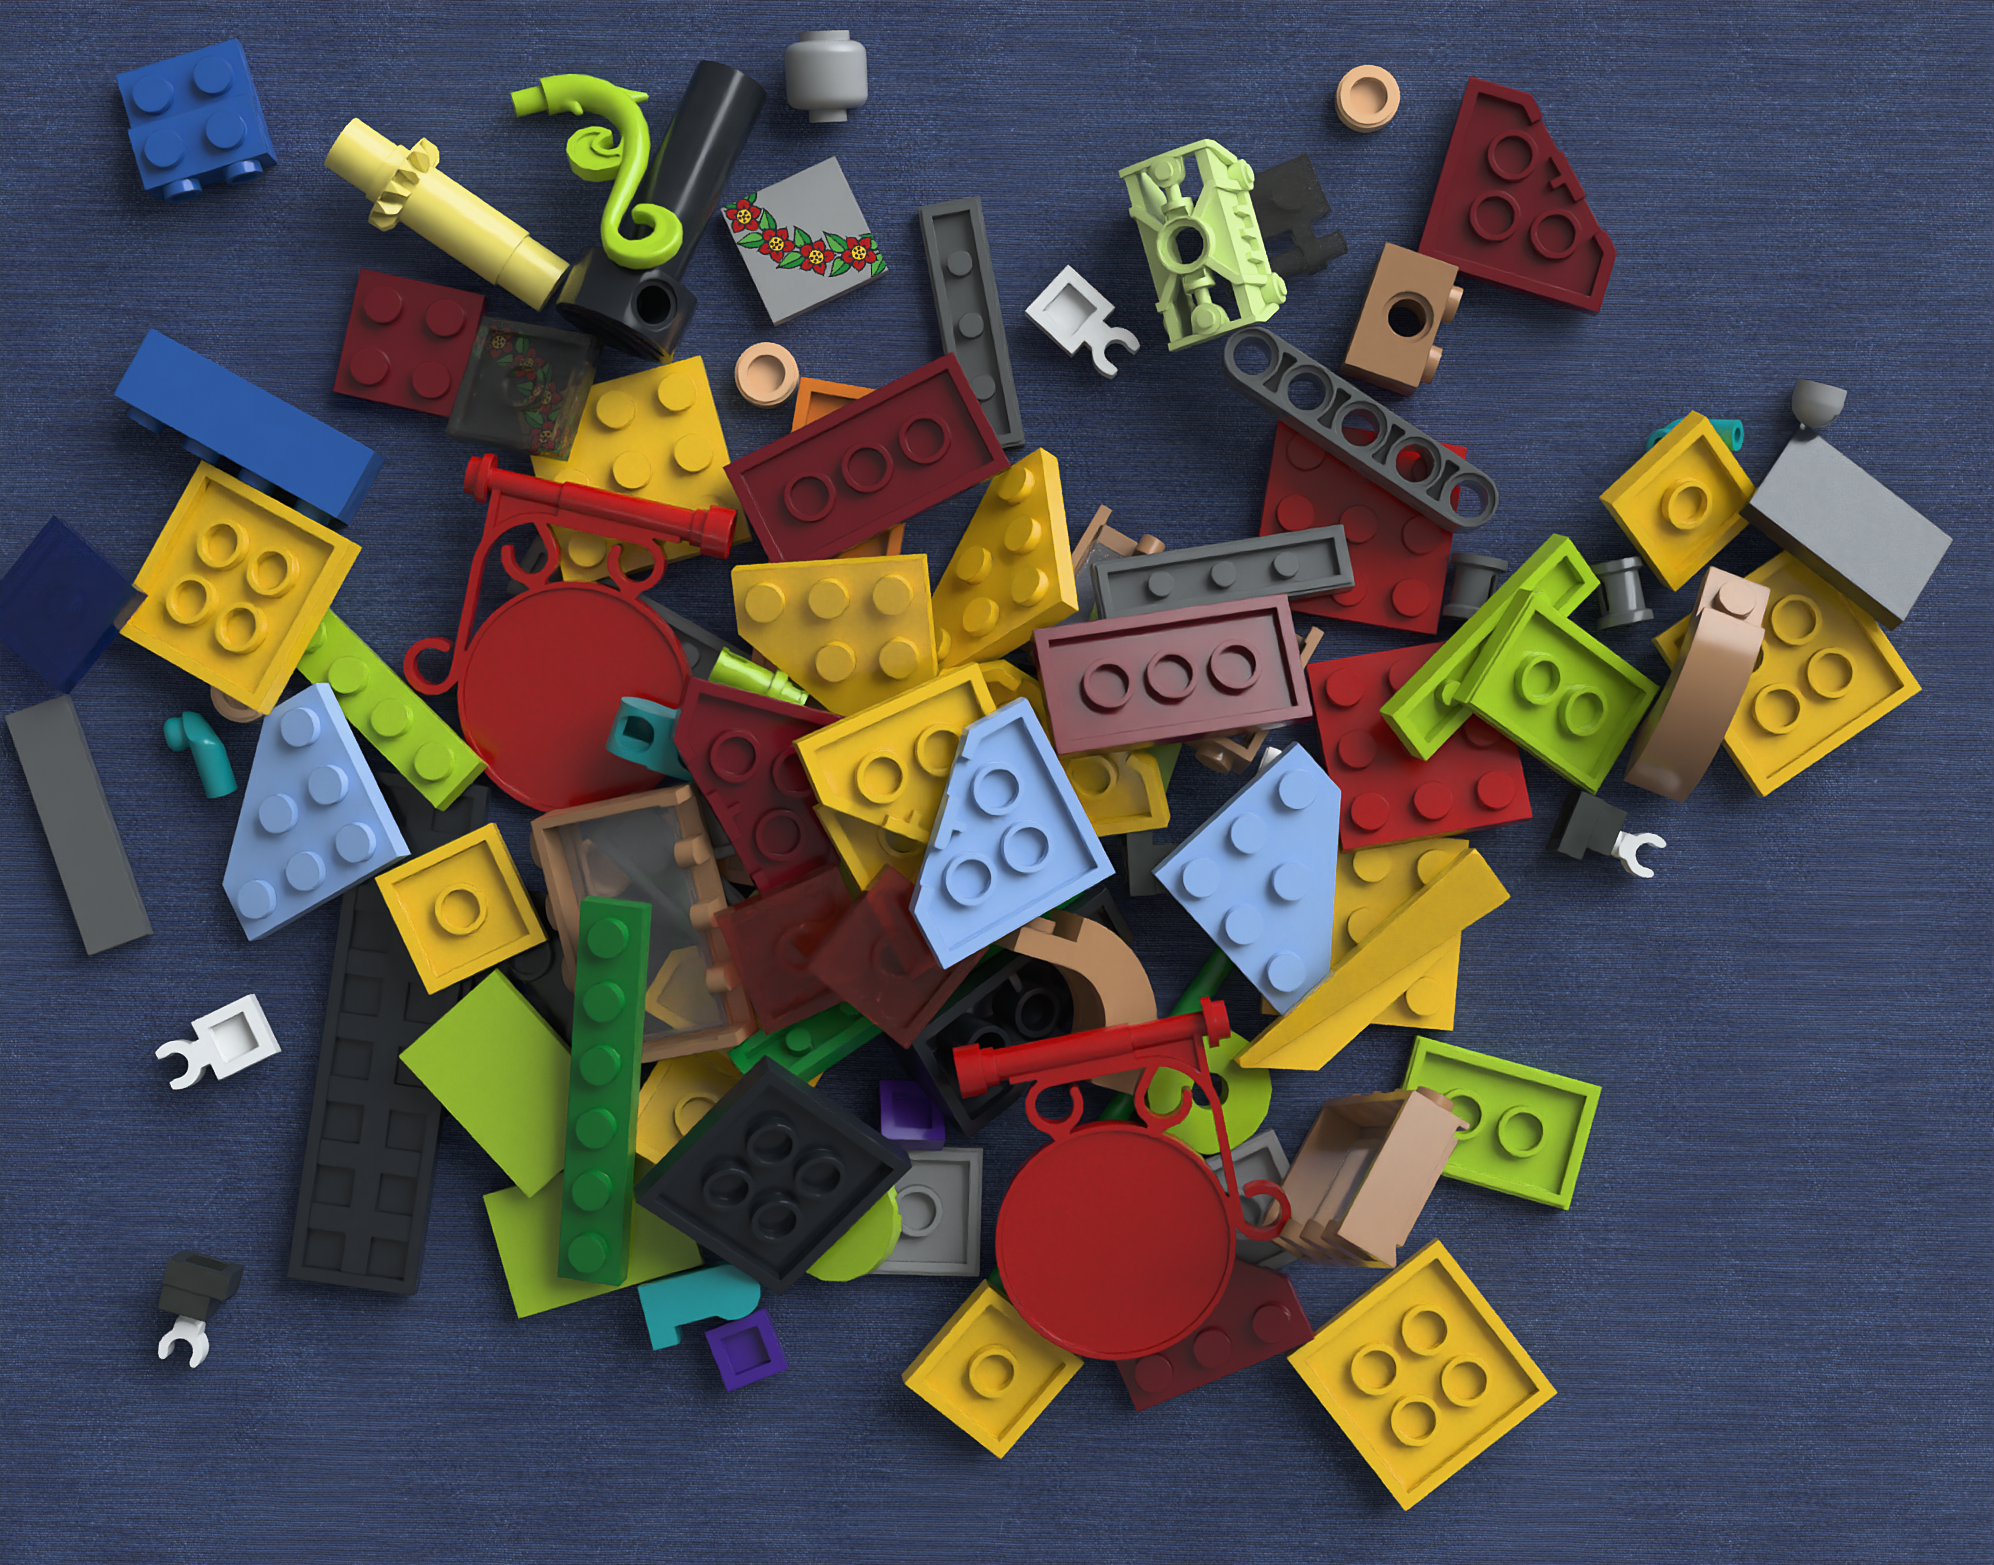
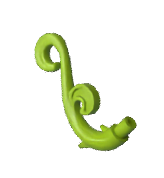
[510,74,683,269]

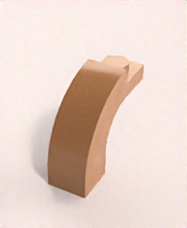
[1623,566,1771,803]
[992,908,1157,1095]

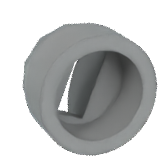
[1792,379,1847,428]

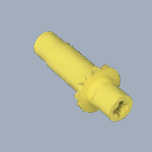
[324,118,571,312]

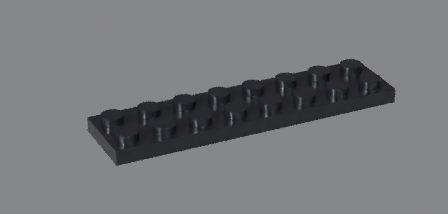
[287,770,492,1295]

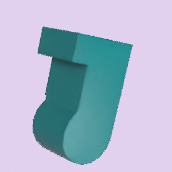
[605,697,694,782]
[638,1260,764,1351]

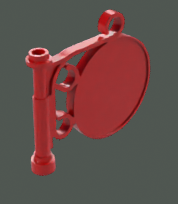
[404,453,738,813]
[953,996,1291,1360]

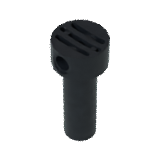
[555,60,767,364]

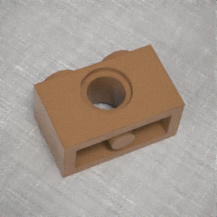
[1339,242,1463,397]

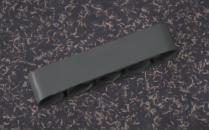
[1220,326,1499,534]

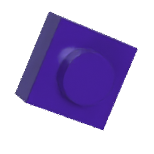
[877,1080,945,1151]
[704,1306,789,1392]

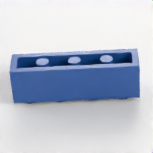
[113,328,386,527]

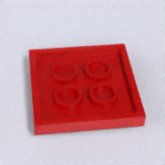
[1258,419,1467,637]
[1304,640,1533,854]

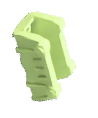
[1119,139,1287,353]

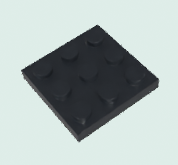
[633,1054,912,1296]

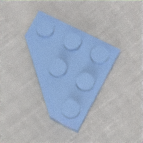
[222,683,411,941]
[908,697,1116,970]
[1151,741,1341,1015]

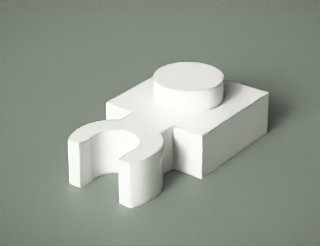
[1025,265,1140,379]
[155,994,281,1089]

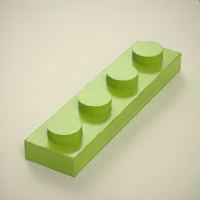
[1379,533,1600,761]
[296,608,488,812]

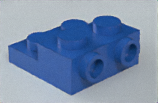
[115,38,278,204]

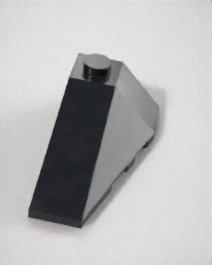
[882,885,1134,1139]

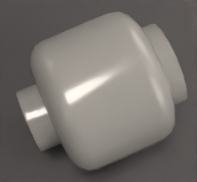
[784,30,868,123]

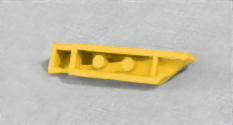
[1232,848,1511,1071]

